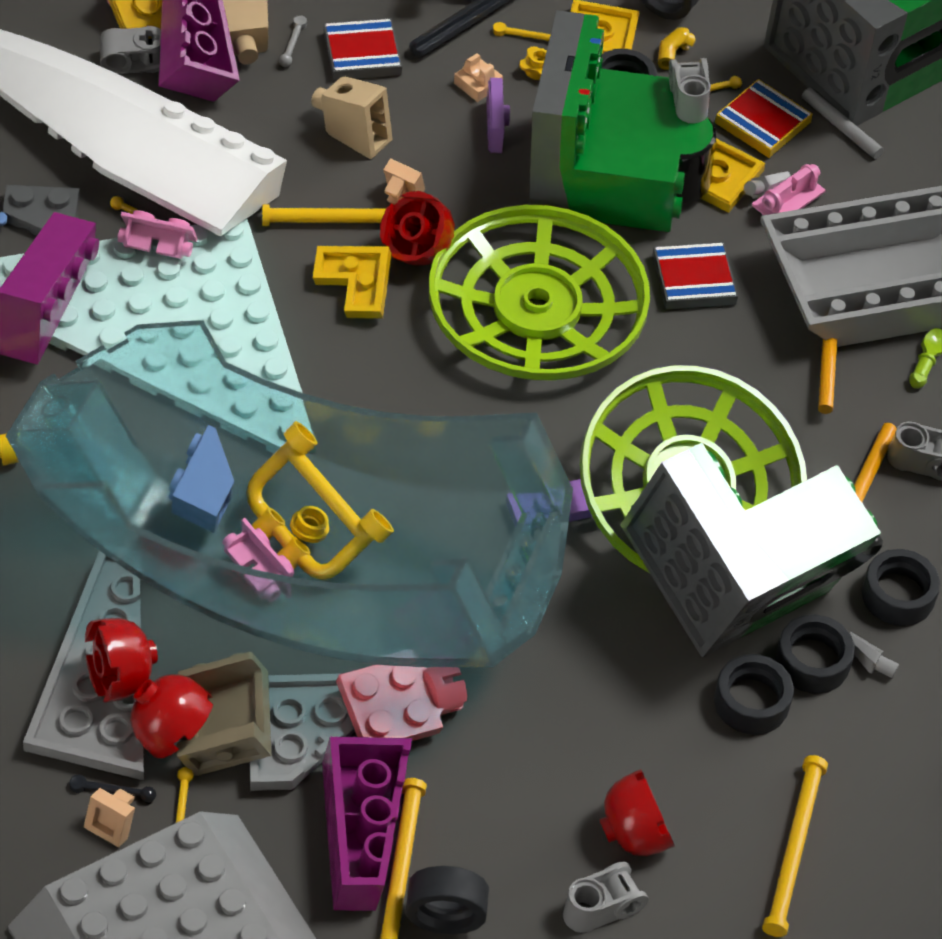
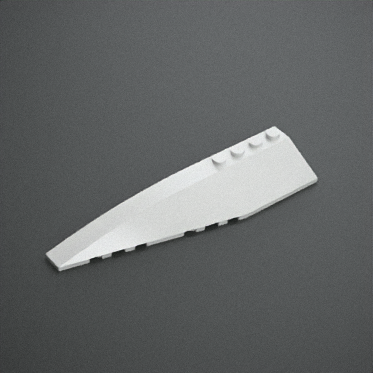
[0,29,287,236]

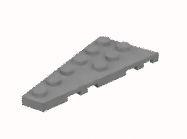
[23,546,144,780]

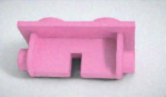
[751,164,826,215]
[118,210,198,259]
[222,518,294,599]

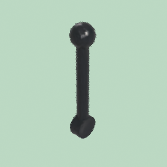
[70,775,156,803]

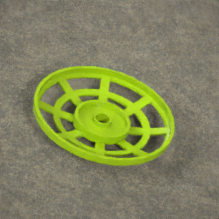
[429,205,650,381]
[579,365,807,573]

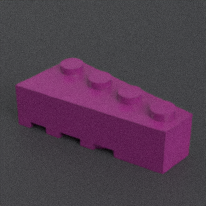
[159,0,240,102]
[0,212,100,365]
[322,737,412,911]

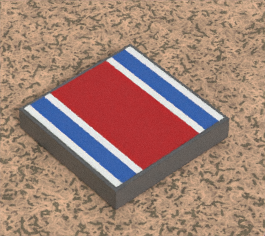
[323,18,402,80]
[652,242,738,310]

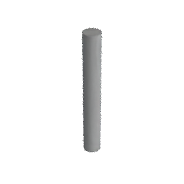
[802,88,884,159]

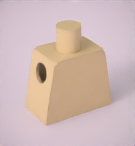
[223,0,268,64]
[311,76,393,159]

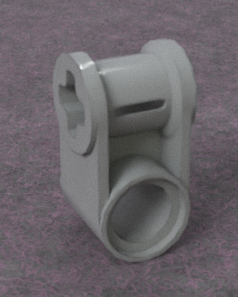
[100,26,161,75]
[669,58,711,123]
[887,421,942,481]
[563,862,649,933]

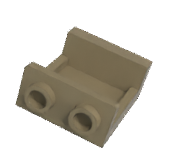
[177,652,271,776]

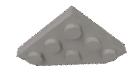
[250,673,355,791]

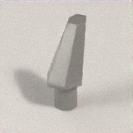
[744,171,791,199]
[850,631,899,678]

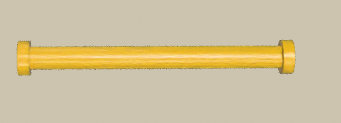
[262,204,386,226]
[762,755,828,937]
[380,778,427,939]

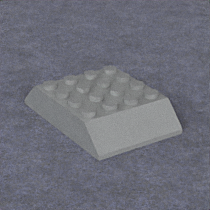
[760,186,942,347]
[8,812,316,939]

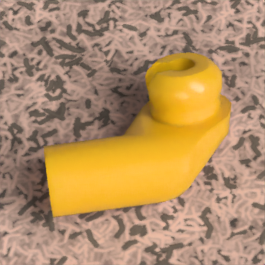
[658,27,695,70]

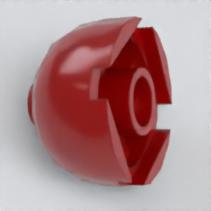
[380,191,455,266]
[85,618,158,703]
[130,674,213,758]
[599,769,675,857]

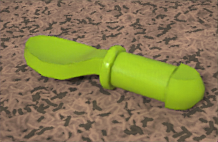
[909,328,942,389]

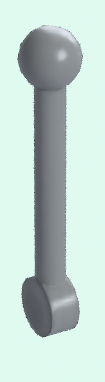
[279,16,307,67]

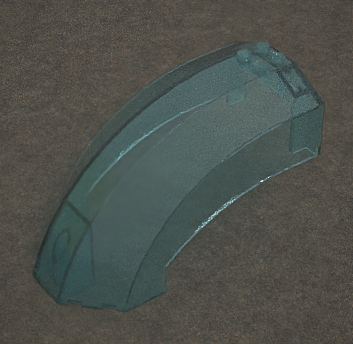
[6,320,573,667]

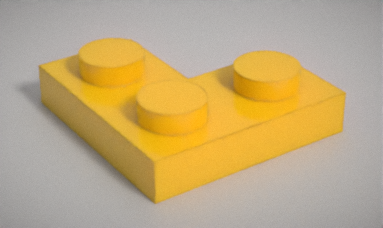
[313,246,391,318]

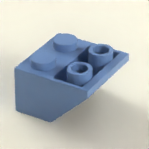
[168,425,234,533]

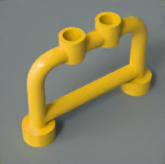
[246,421,394,580]

